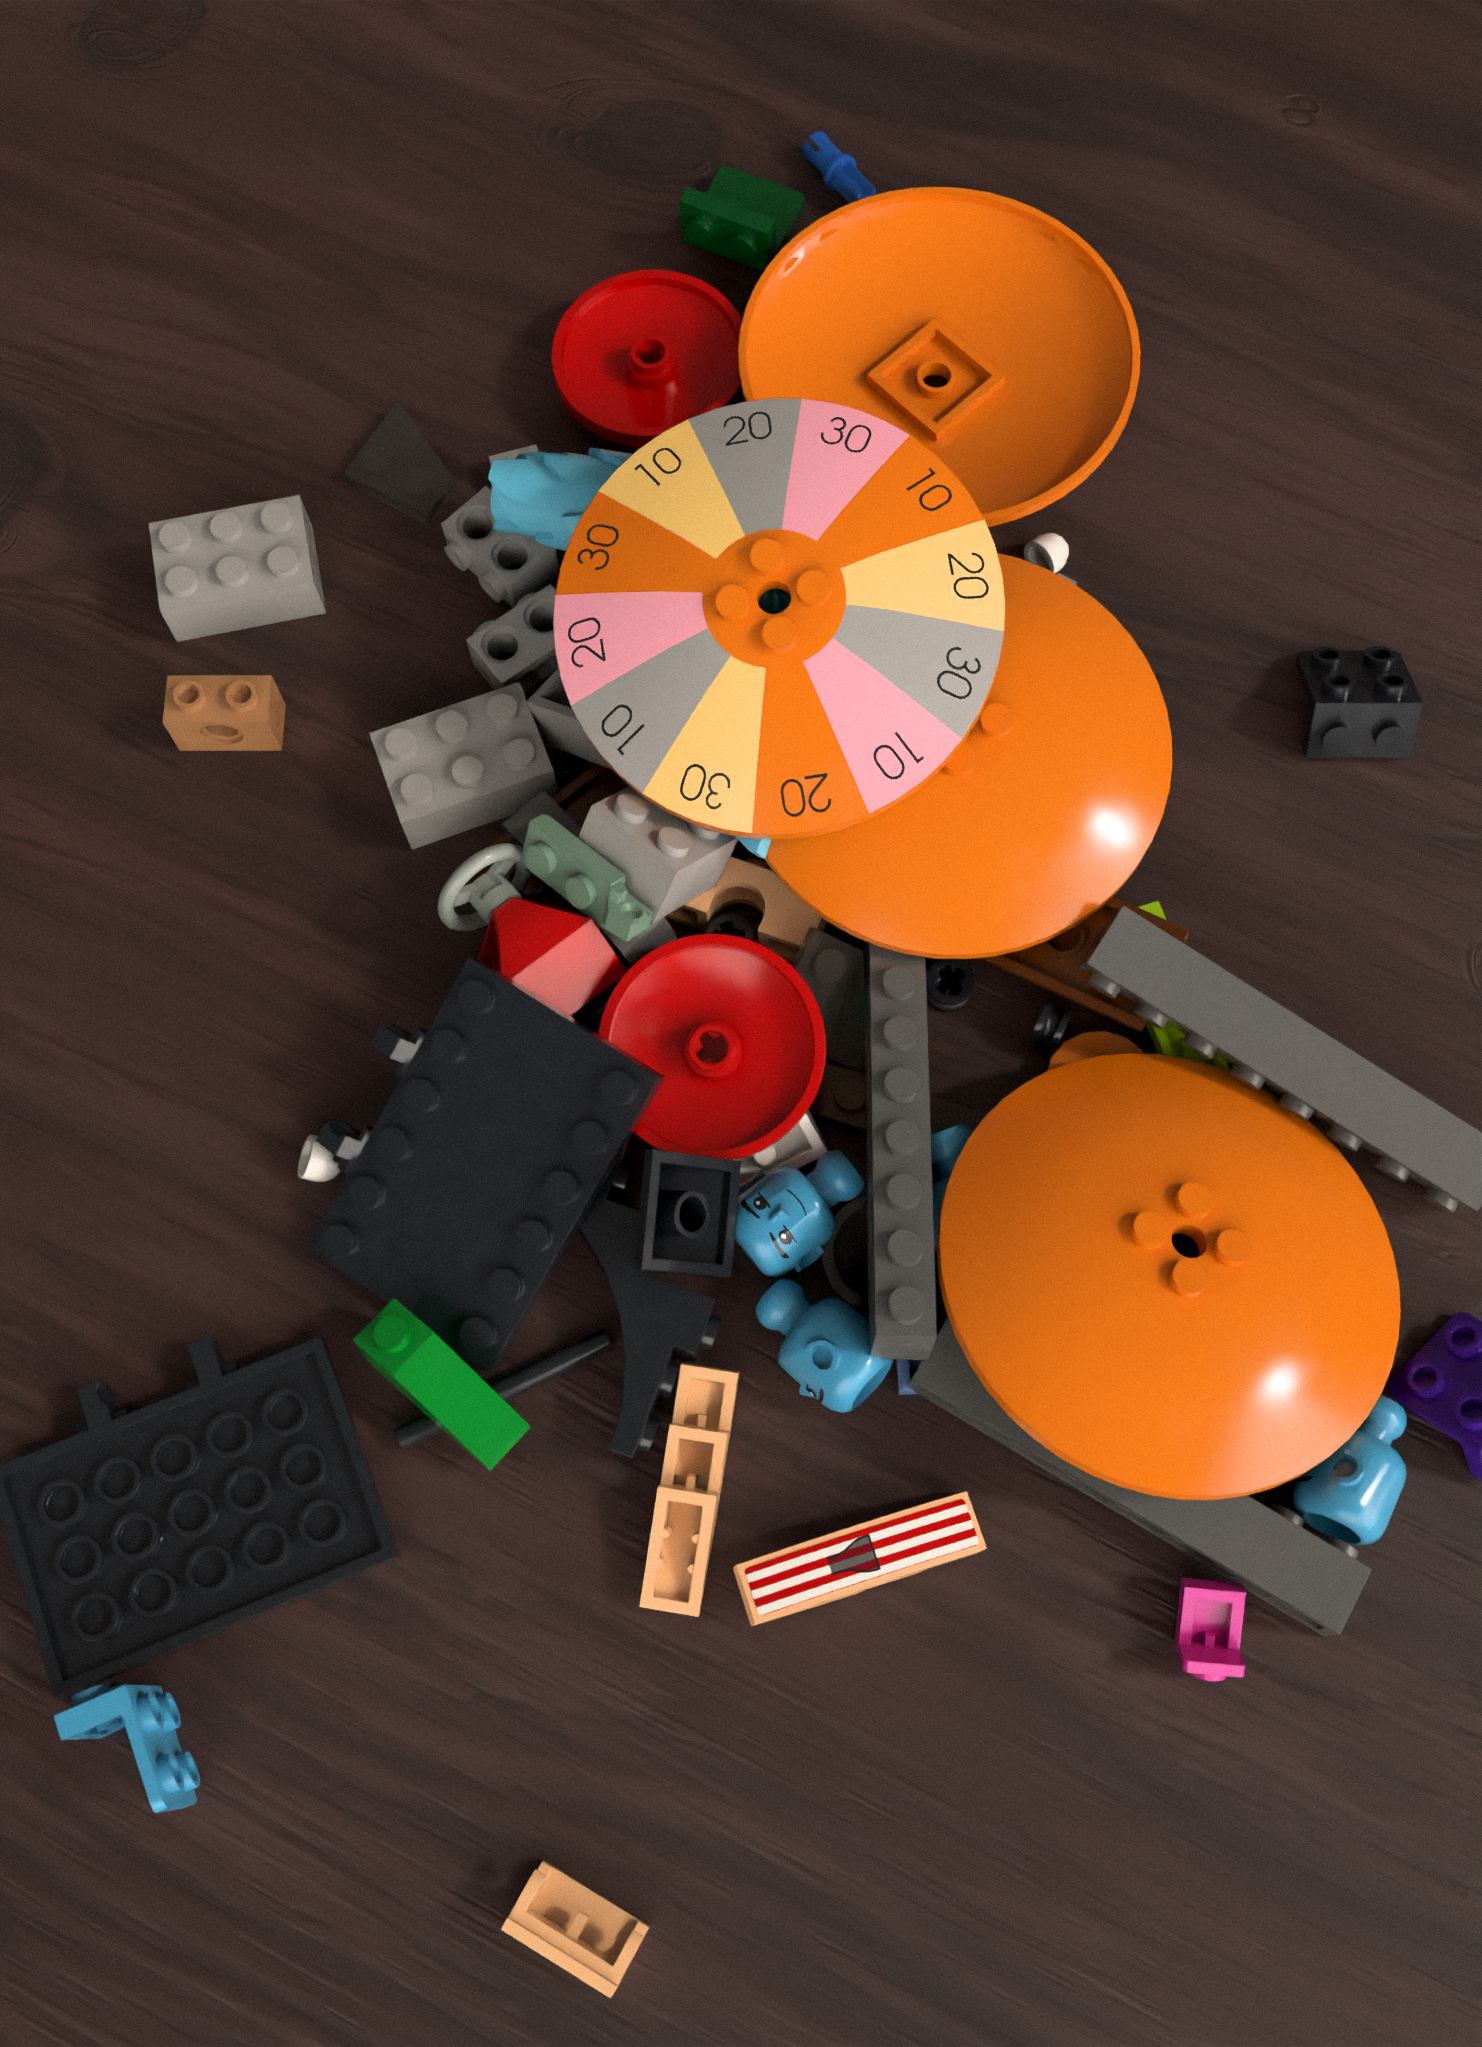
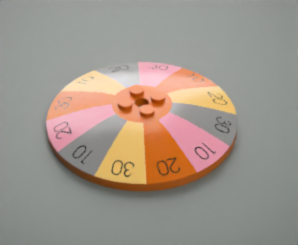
[553,398,1005,839]

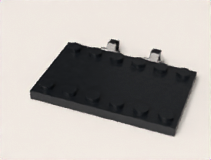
[307,957,665,1372]
[0,1336,401,1699]

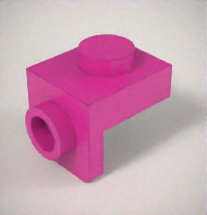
[1174,1578,1246,1681]

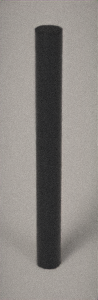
[394,1328,614,1450]

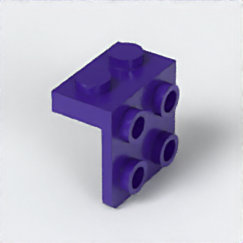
[1389,1312,1482,1481]

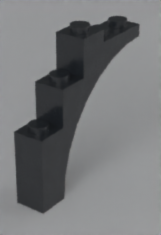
[576,1146,723,1464]

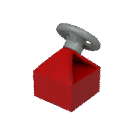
[438,843,627,1016]

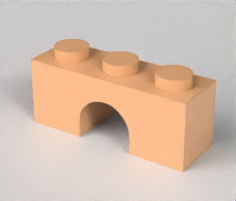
[664,856,827,968]

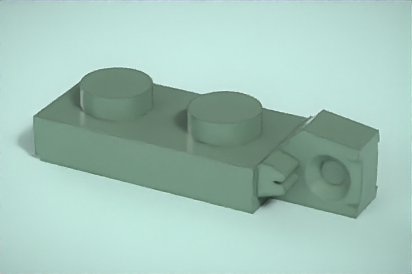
[520,814,653,942]

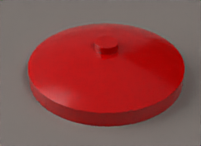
[552,269,742,447]
[598,934,826,1160]

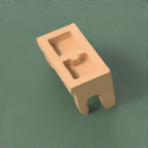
[501,1861,650,1998]

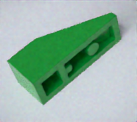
[353,1298,531,1471]

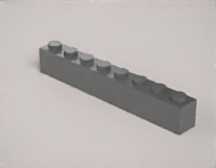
[1078,905,1482,1213]
[863,941,937,1360]
[908,1319,1372,1636]

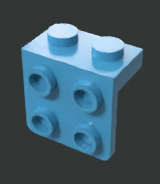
[54,1683,200,1813]

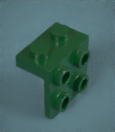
[679,166,805,271]

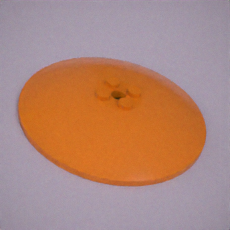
[738,187,1141,527]
[765,553,1173,959]
[936,1053,1401,1500]

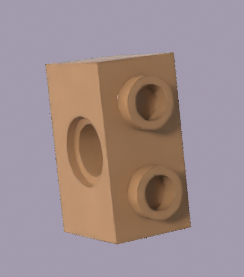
[162,675,286,751]

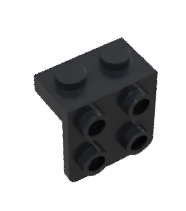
[1296,646,1423,758]

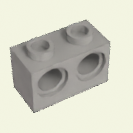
[441,486,560,608]
[466,584,558,697]

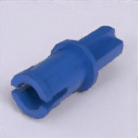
[802,131,876,204]

